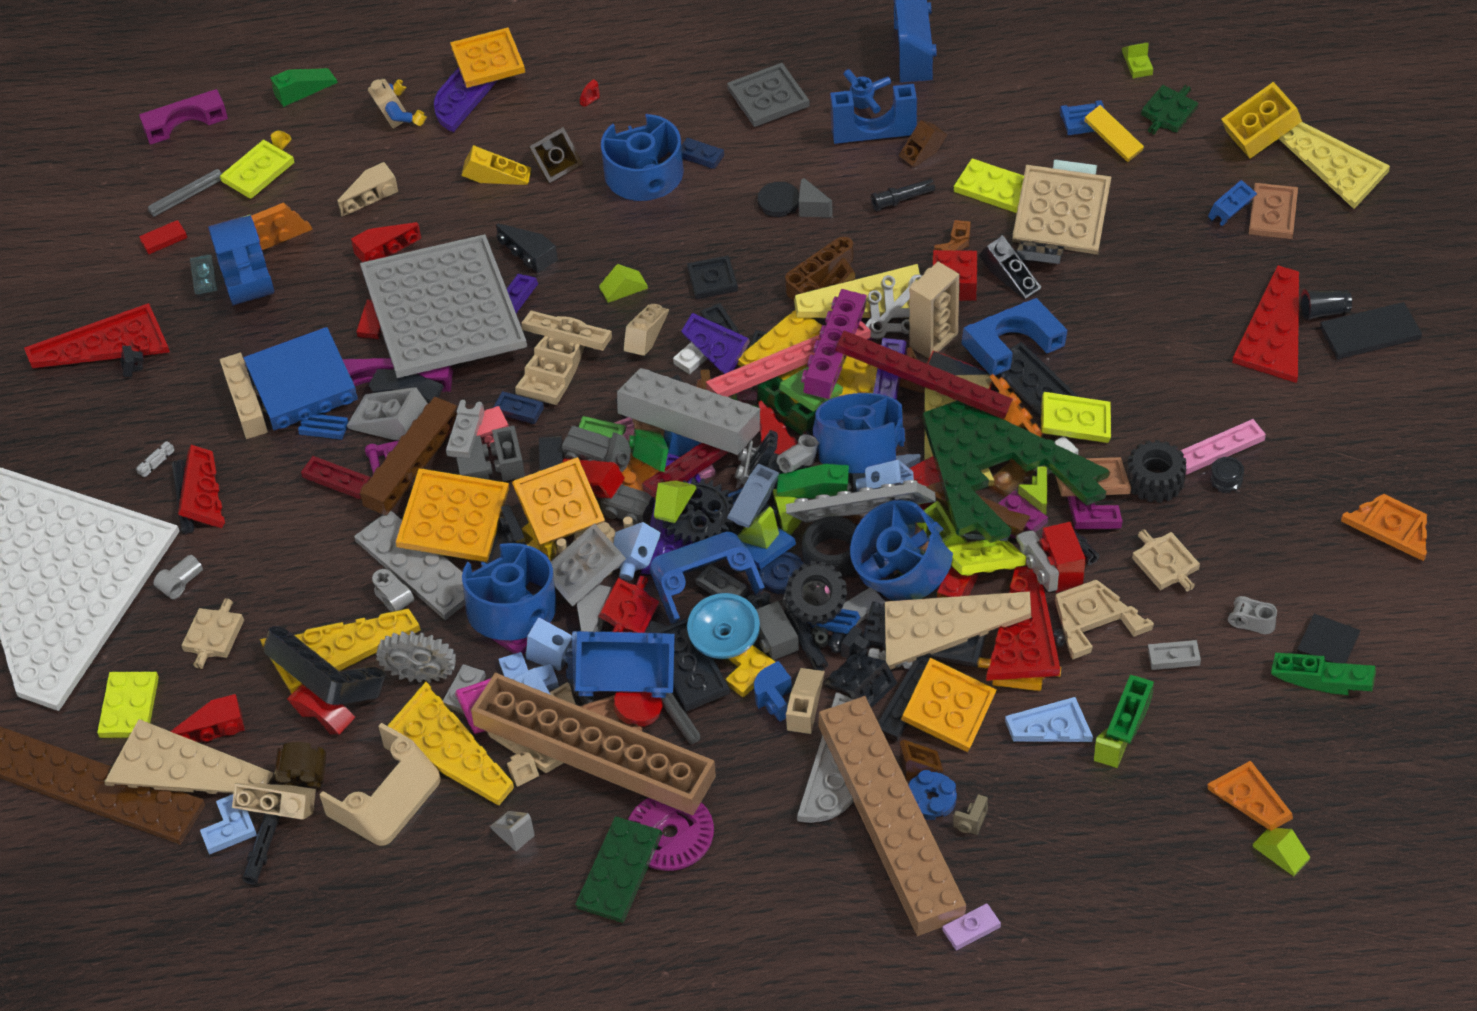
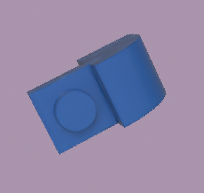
[754,661,792,722]

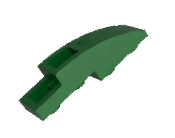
[1271,652,1376,695]

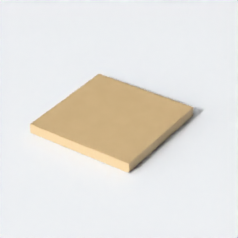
[1012,165,1111,254]

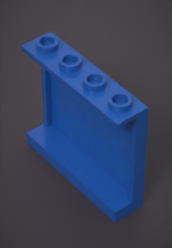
[243,327,358,430]

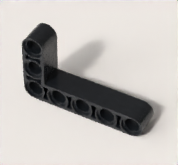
[263,626,386,705]

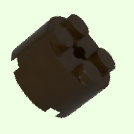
[274,742,327,792]

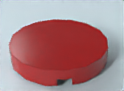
[613,691,662,726]

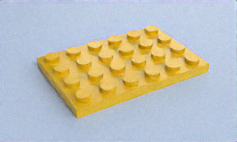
[737,309,877,404]

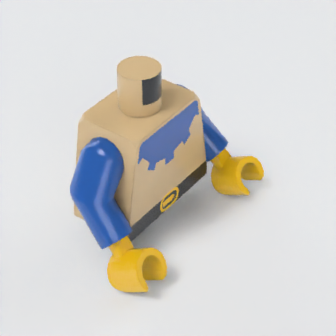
[368,79,427,129]

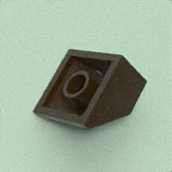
[528,127,583,184]

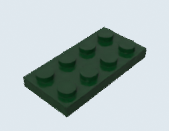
[575,816,663,923]

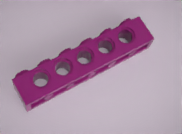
[801,289,867,399]

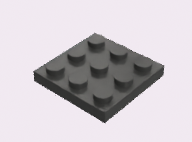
[727,63,810,127]

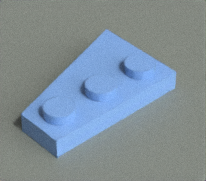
[1005,697,1093,742]

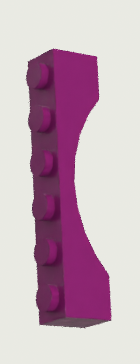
[342,358,453,392]

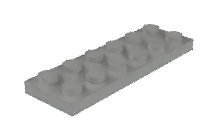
[786,480,936,523]
[354,511,465,620]

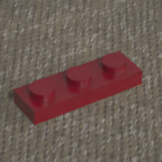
[301,456,371,499]

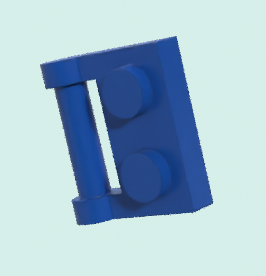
[1060,100,1104,135]

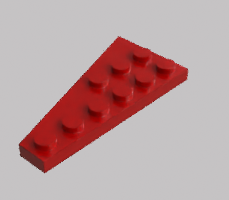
[1232,265,1299,383]
[24,303,170,368]
[986,566,1060,681]

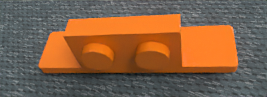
[989,374,1044,438]

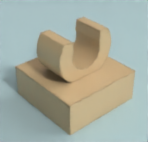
[507,752,539,787]

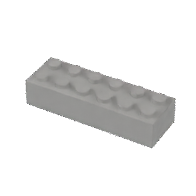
[617,368,760,455]

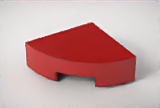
[580,79,600,107]

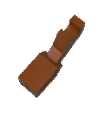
[934,220,971,251]

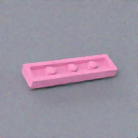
[1181,419,1266,475]

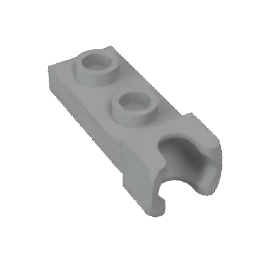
[446,400,484,458]
[1016,531,1059,592]

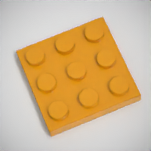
[450,28,525,88]
[512,457,605,547]
[901,658,996,752]

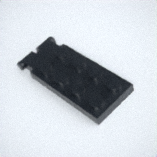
[862,601,986,667]

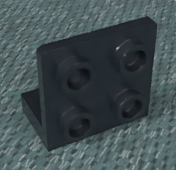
[480,504,526,564]
[824,654,897,708]

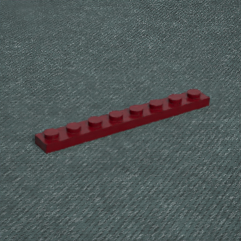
[835,330,1013,419]

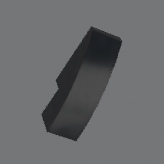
[369,369,444,404]

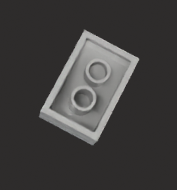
[347,387,428,440]

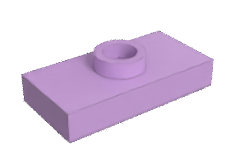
[943,904,1001,950]

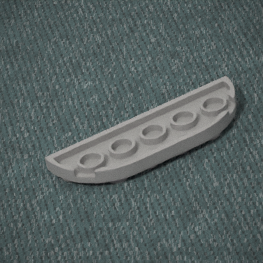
[797,693,853,823]

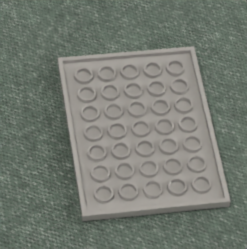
[360,234,527,378]

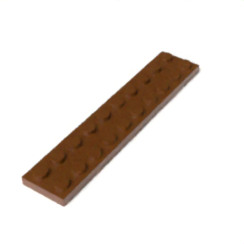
[0,726,205,845]

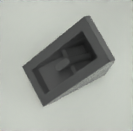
[799,178,833,217]

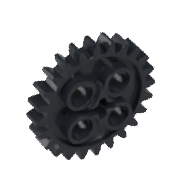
[661,478,734,545]

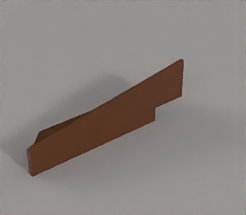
[926,481,1030,536]

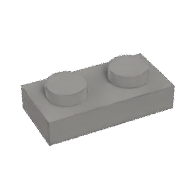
[1148,640,1201,670]
[443,664,486,714]

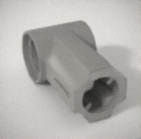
[777,435,819,473]
[154,555,203,599]

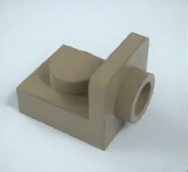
[953,794,988,835]

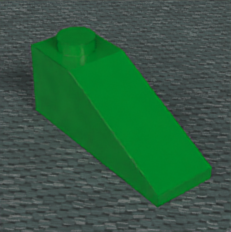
[270,68,338,107]
[628,429,668,472]
[777,464,849,499]
[1106,674,1154,744]

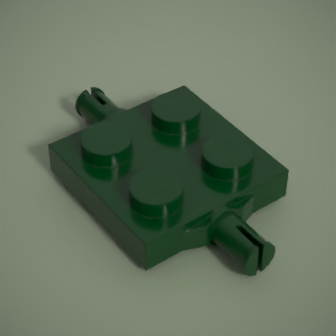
[1141,85,1199,135]

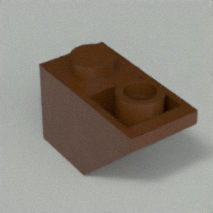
[899,120,947,167]

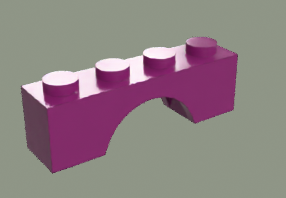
[139,89,228,145]

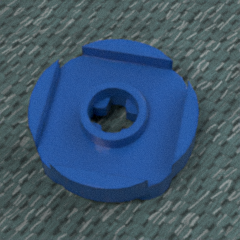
[908,770,957,820]

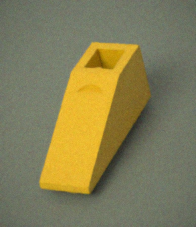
[461,145,531,185]

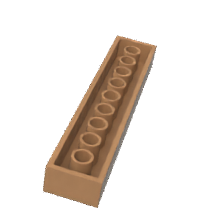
[471,673,716,815]
[819,696,966,936]

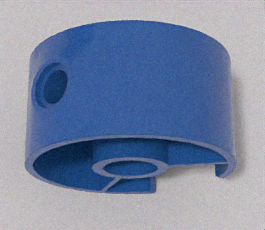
[601,114,684,201]
[208,214,275,305]
[813,393,905,473]
[850,500,953,601]
[462,543,556,640]

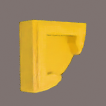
[270,131,292,150]

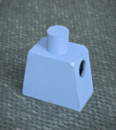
[856,460,914,492]
[613,522,660,581]
[526,618,572,671]

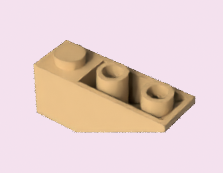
[337,162,398,217]
[624,304,669,356]
[786,668,825,734]
[232,783,316,819]

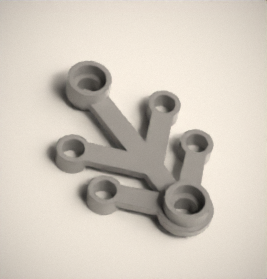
[866,274,922,339]

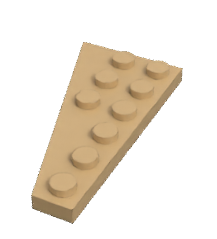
[885,592,1031,669]
[105,719,274,794]

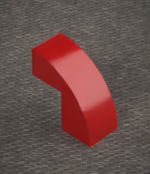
[287,684,355,735]

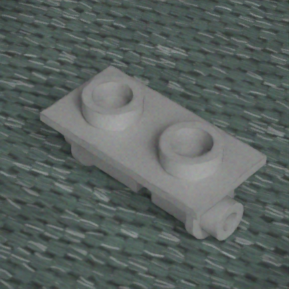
[735,440,758,489]

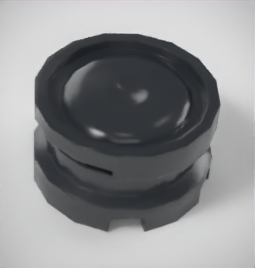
[1210,457,1244,493]

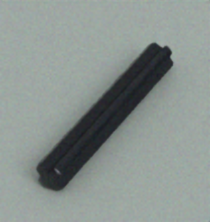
[172,459,194,535]

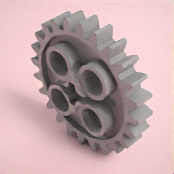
[376,631,456,683]

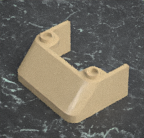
[320,723,440,846]

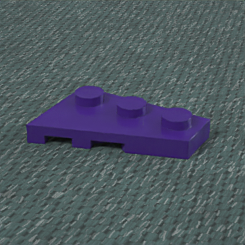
[681,313,750,374]

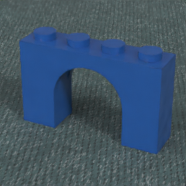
[830,84,917,144]
[961,298,1067,375]

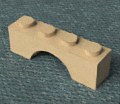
[220,353,268,439]

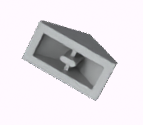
[490,811,535,851]

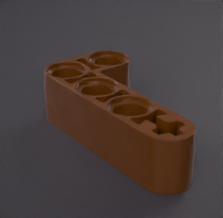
[785,237,854,301]

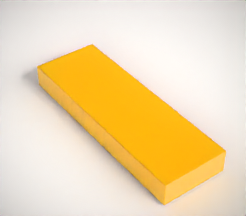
[1084,105,1144,162]

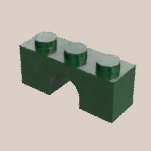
[757,376,816,436]

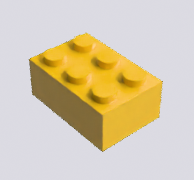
[1221,82,1302,159]

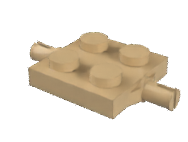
[1132,530,1200,591]
[181,599,244,669]

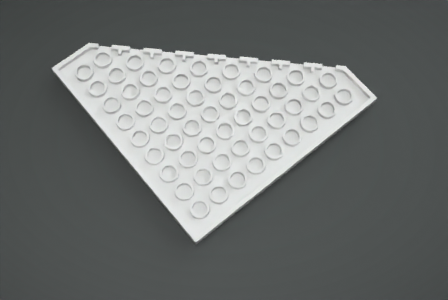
[0,467,179,711]

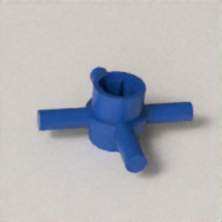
[844,69,891,113]

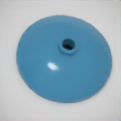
[687,593,760,659]

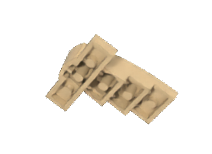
[515,311,612,405]

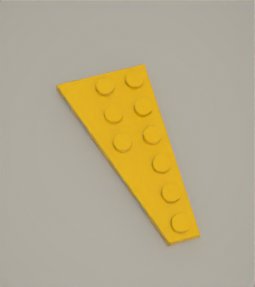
[260,609,420,694]
[388,682,514,805]

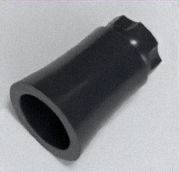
[1301,289,1352,320]

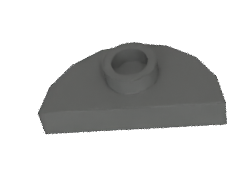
[606,432,631,473]

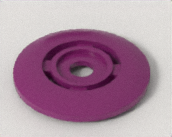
[628,798,714,871]

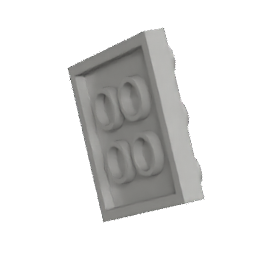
[551,523,626,606]

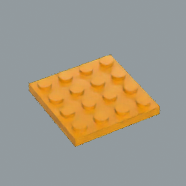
[396,468,509,562]

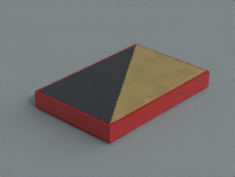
[927,350,996,389]

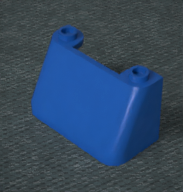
[572,631,674,697]

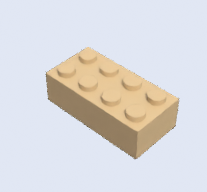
[909,262,959,359]

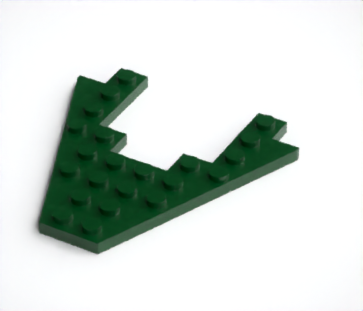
[922,400,1110,544]

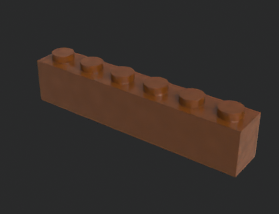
[360,397,458,516]

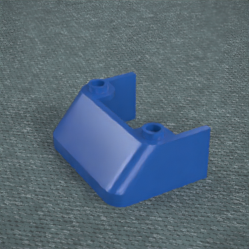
[894,0,937,82]
[650,532,764,624]

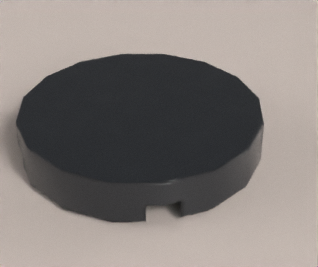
[758,182,799,217]

